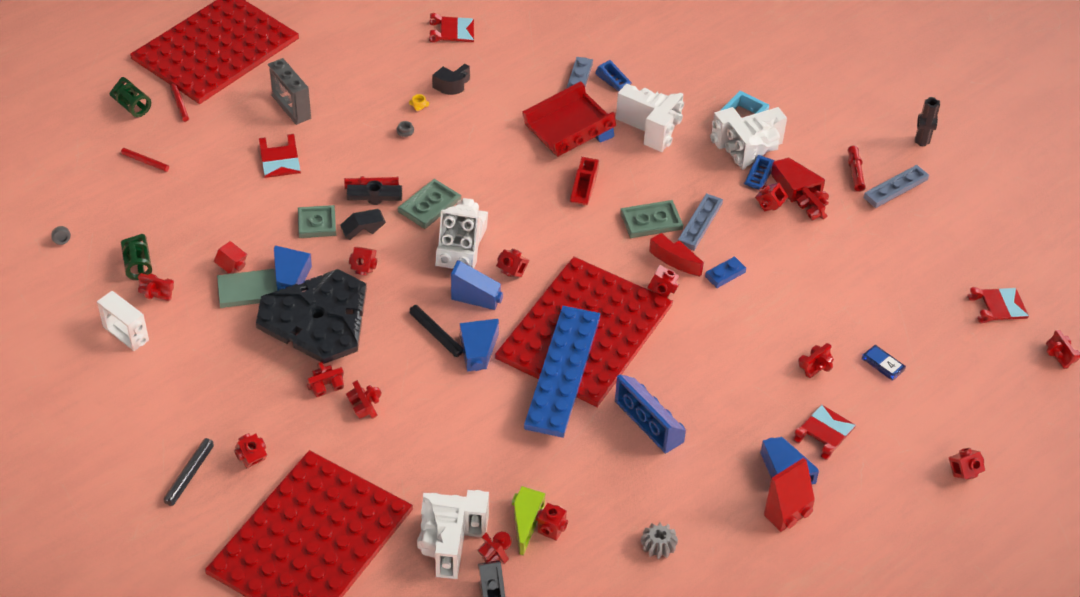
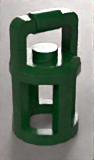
[109,77,152,117]
[121,234,152,280]

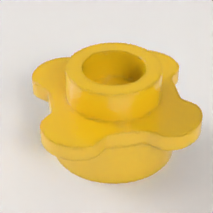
[409,94,429,111]

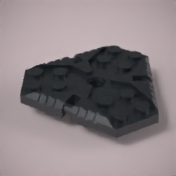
[256,269,367,364]

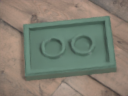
[398,179,461,229]
[620,200,683,238]
[217,269,277,308]

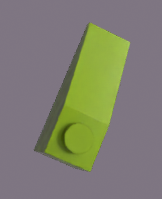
[512,486,545,556]

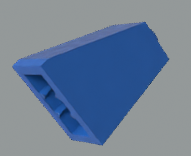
[274,246,312,291]
[451,260,503,310]
[460,319,499,372]
[760,437,819,484]

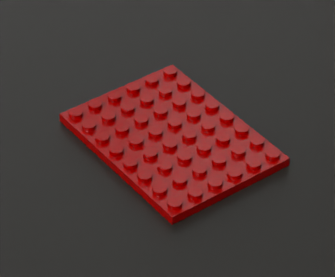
[130,0,299,104]
[495,256,673,408]
[205,450,413,597]

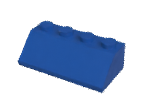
[615,374,686,454]

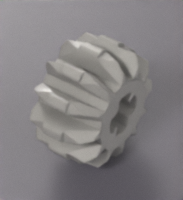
[641,522,678,560]

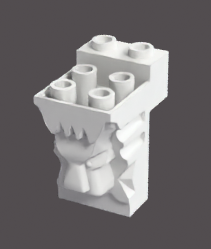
[616,83,684,152]
[710,107,787,170]
[435,198,488,269]
[417,490,489,579]

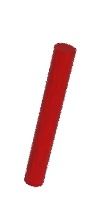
[170,83,189,122]
[121,148,169,172]

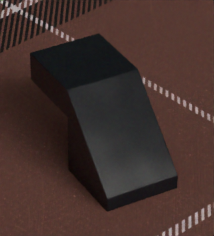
[340,209,386,240]

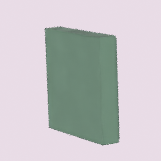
[298,205,336,238]

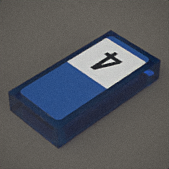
[862,344,906,381]

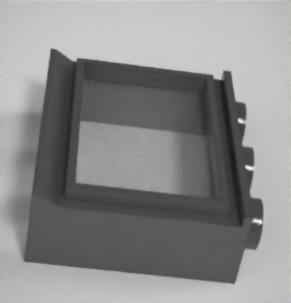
[268,58,311,125]

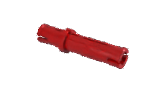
[847,146,866,192]
[344,176,399,190]

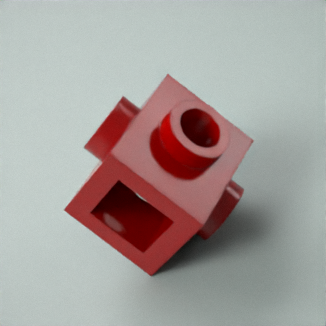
[755,182,789,212]
[349,247,378,276]
[496,248,530,277]
[647,265,679,298]
[234,433,267,469]
[948,448,986,479]
[536,502,568,541]

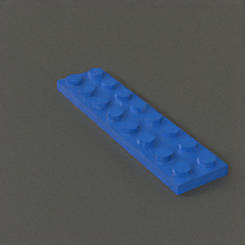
[524,306,601,438]

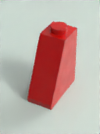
[771,157,825,203]

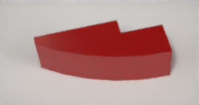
[570,156,599,205]
[649,233,704,277]

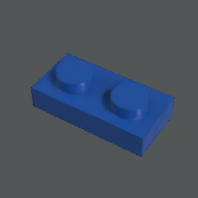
[705,256,746,288]

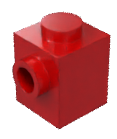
[213,241,248,274]

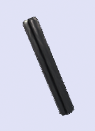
[409,305,463,357]
[164,438,214,506]

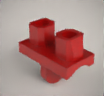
[796,187,829,221]
[138,273,174,301]
[1046,330,1080,369]
[798,343,834,378]
[307,362,344,397]
[346,380,382,419]
[477,531,512,564]

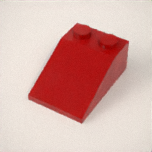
[764,458,815,532]

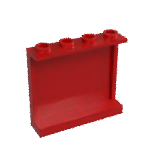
[522,81,616,157]

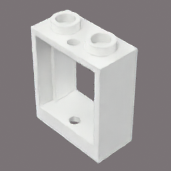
[97,291,149,351]

